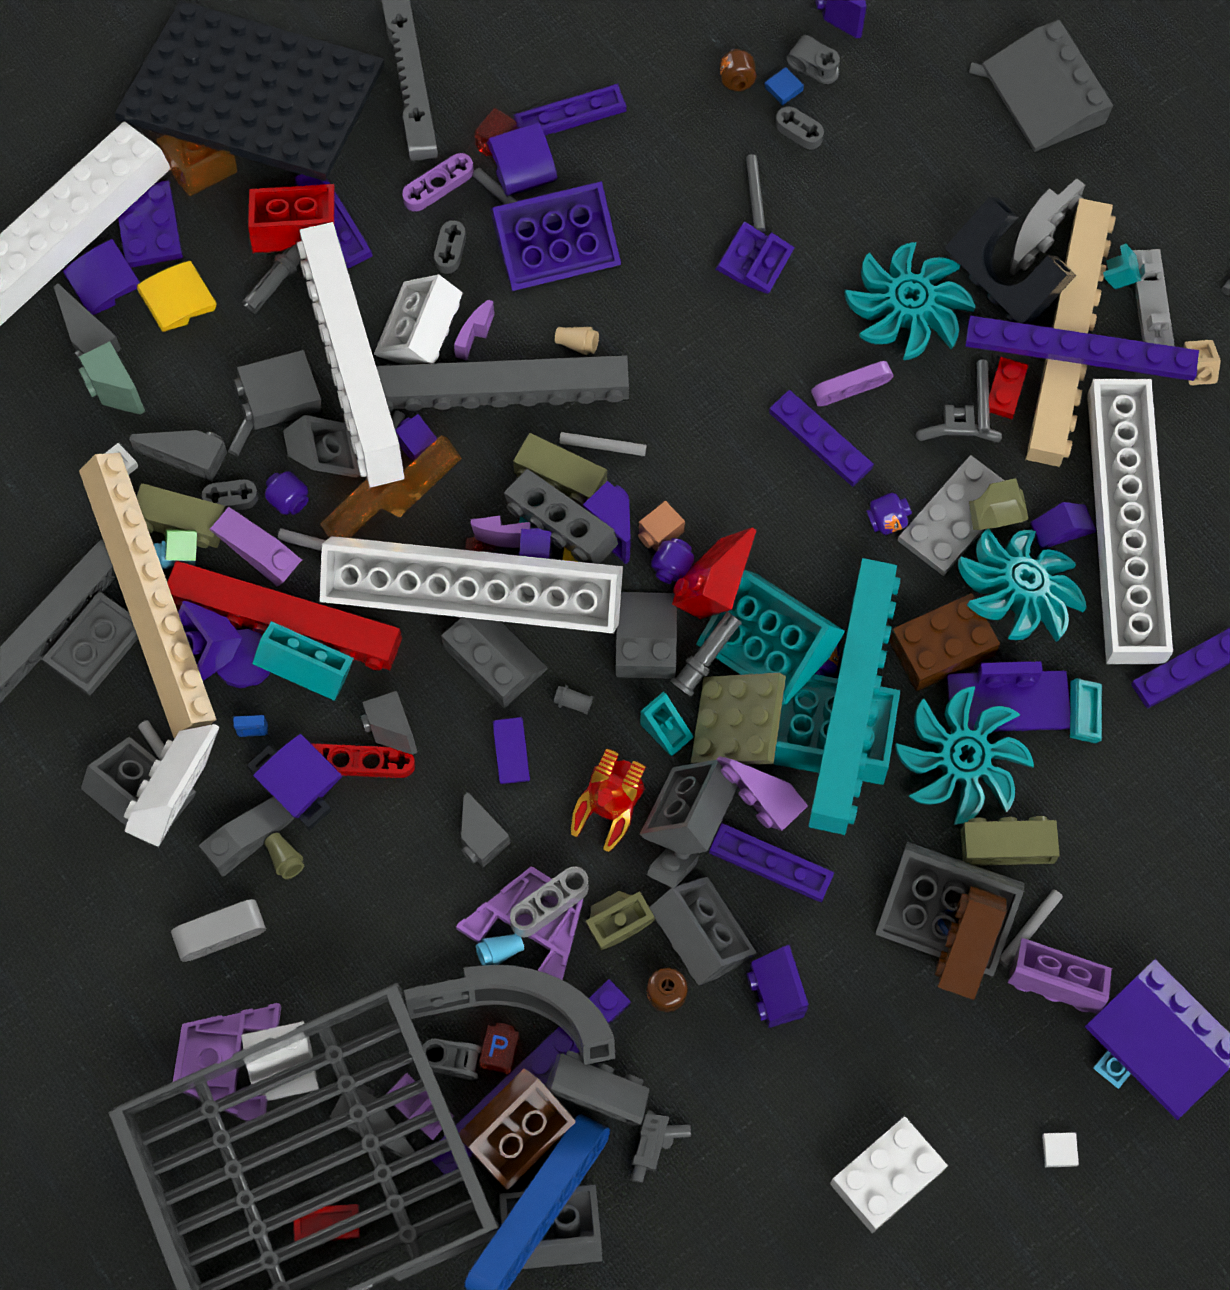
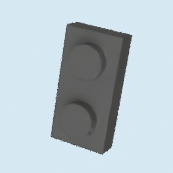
[647,848,699,889]

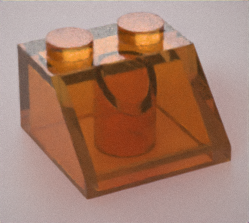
[156,135,238,197]

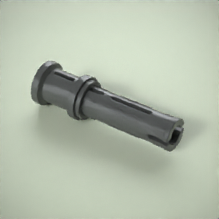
[242,244,302,314]
[670,611,742,697]

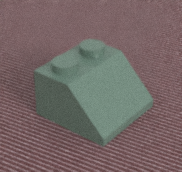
[78,342,145,414]

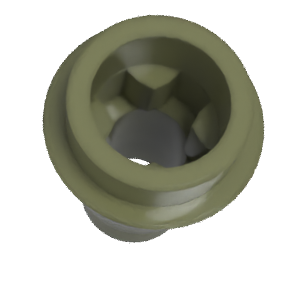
[264,833,304,879]

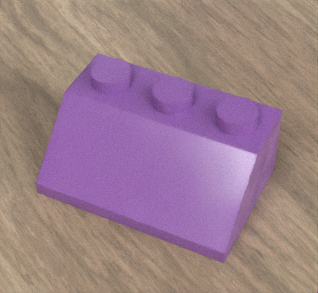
[1008,938,1112,1014]

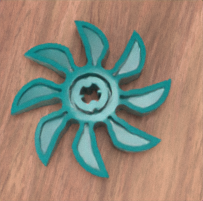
[845,242,975,360]
[958,529,1086,642]
[895,687,1034,825]

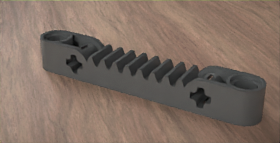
[382,0,438,161]

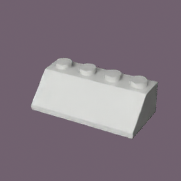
[124,724,219,847]

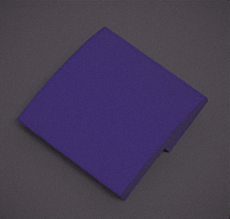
[487,122,557,197]
[716,221,795,294]
[63,239,139,315]
[253,734,343,818]

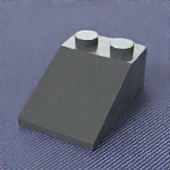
[616,592,677,679]

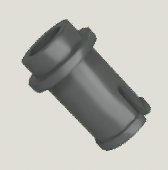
[553,685,593,714]

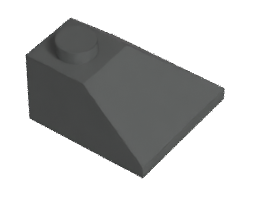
[283,415,360,478]

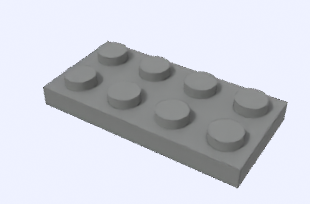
[898,455,1005,576]

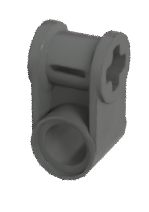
[786,35,840,84]
[422,1039,483,1080]

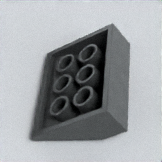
[982,20,1113,152]
[875,842,1024,977]

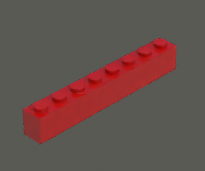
[167,561,402,671]

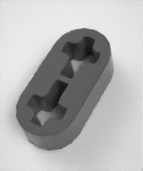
[776,107,824,149]
[434,221,466,274]
[202,480,259,511]

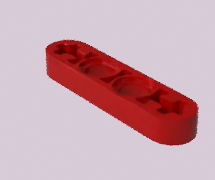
[312,744,415,778]

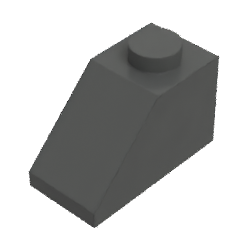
[361,691,418,755]
[461,792,510,867]

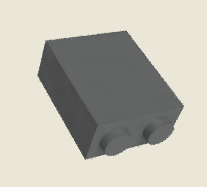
[233,350,321,430]

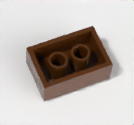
[889,593,1000,691]
[935,886,1007,1000]
[459,1068,576,1190]

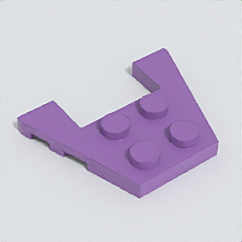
[456,866,583,980]
[173,1003,281,1121]

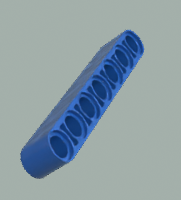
[465,1114,610,1290]

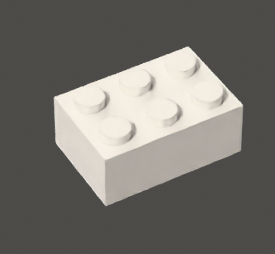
[830,1116,948,1233]

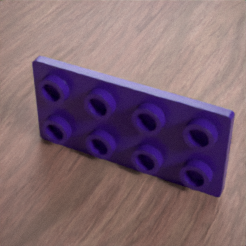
[947,661,1070,731]

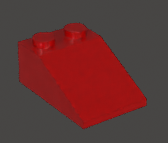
[248,184,335,253]
[672,527,756,619]

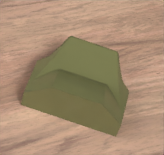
[969,478,1028,530]
[586,891,655,950]

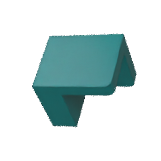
[1103,244,1141,289]

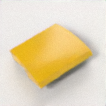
[137,261,217,332]

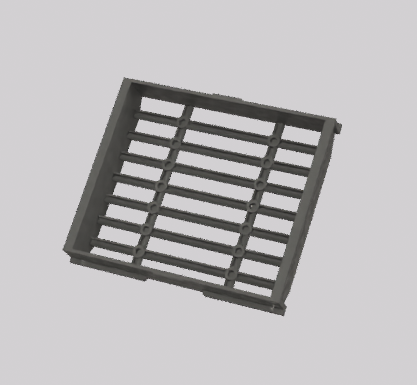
[108,983,500,1290]

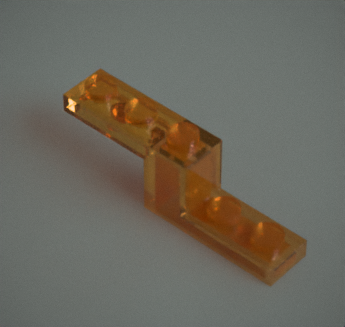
[320,435,462,538]

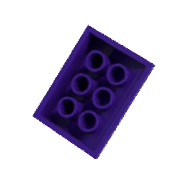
[490,181,621,291]
[1085,959,1230,1120]

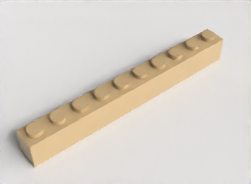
[1025,198,1116,467]
[79,453,216,738]

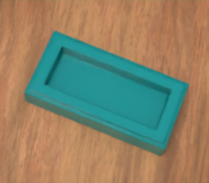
[1070,678,1102,743]

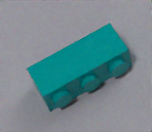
[252,621,354,701]

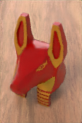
[571,749,646,852]

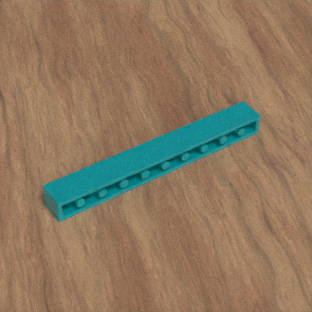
[808,558,901,835]

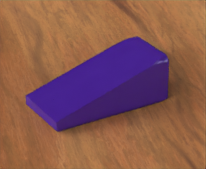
[493,717,530,784]

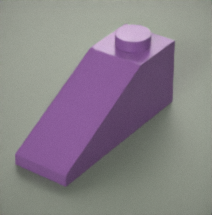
[209,507,302,587]

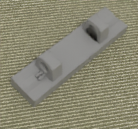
[1132,249,1175,347]

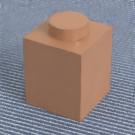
[638,501,685,551]

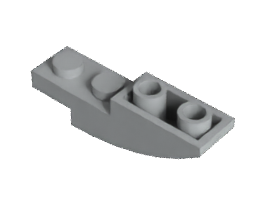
[1010,178,1085,275]

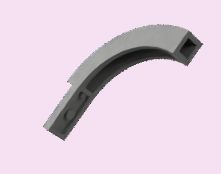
[404,965,615,1065]

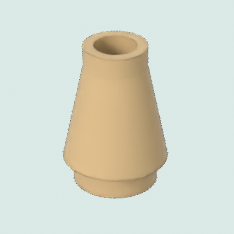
[555,327,599,355]

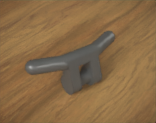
[916,405,1002,442]

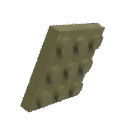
[691,673,786,765]

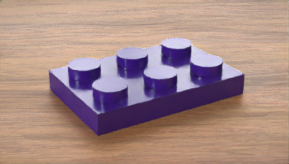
[118,180,183,268]

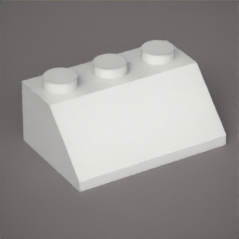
[374,275,463,365]

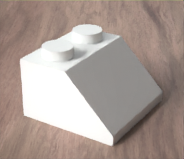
[241,1021,319,1101]

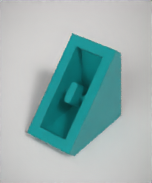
[640,692,694,756]

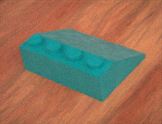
[696,569,845,704]
[774,674,900,785]

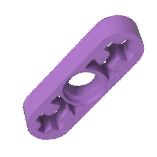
[402,153,474,211]
[811,361,893,406]

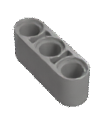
[510,867,589,937]
[171,900,266,962]

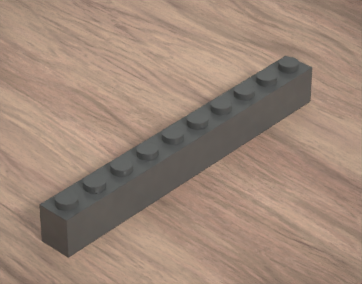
[340,355,629,412]

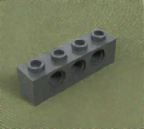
[504,468,618,564]

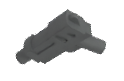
[630,1110,691,1183]

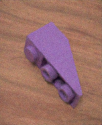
[717,756,808,831]

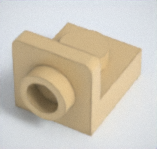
[1184,340,1221,385]

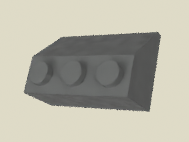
[441,617,548,708]
[81,737,196,845]
[640,759,738,855]
[649,877,757,986]
[546,1050,649,1125]
[499,1185,602,1269]

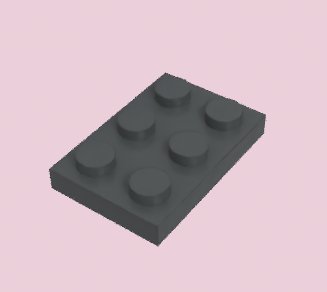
[42,591,138,696]

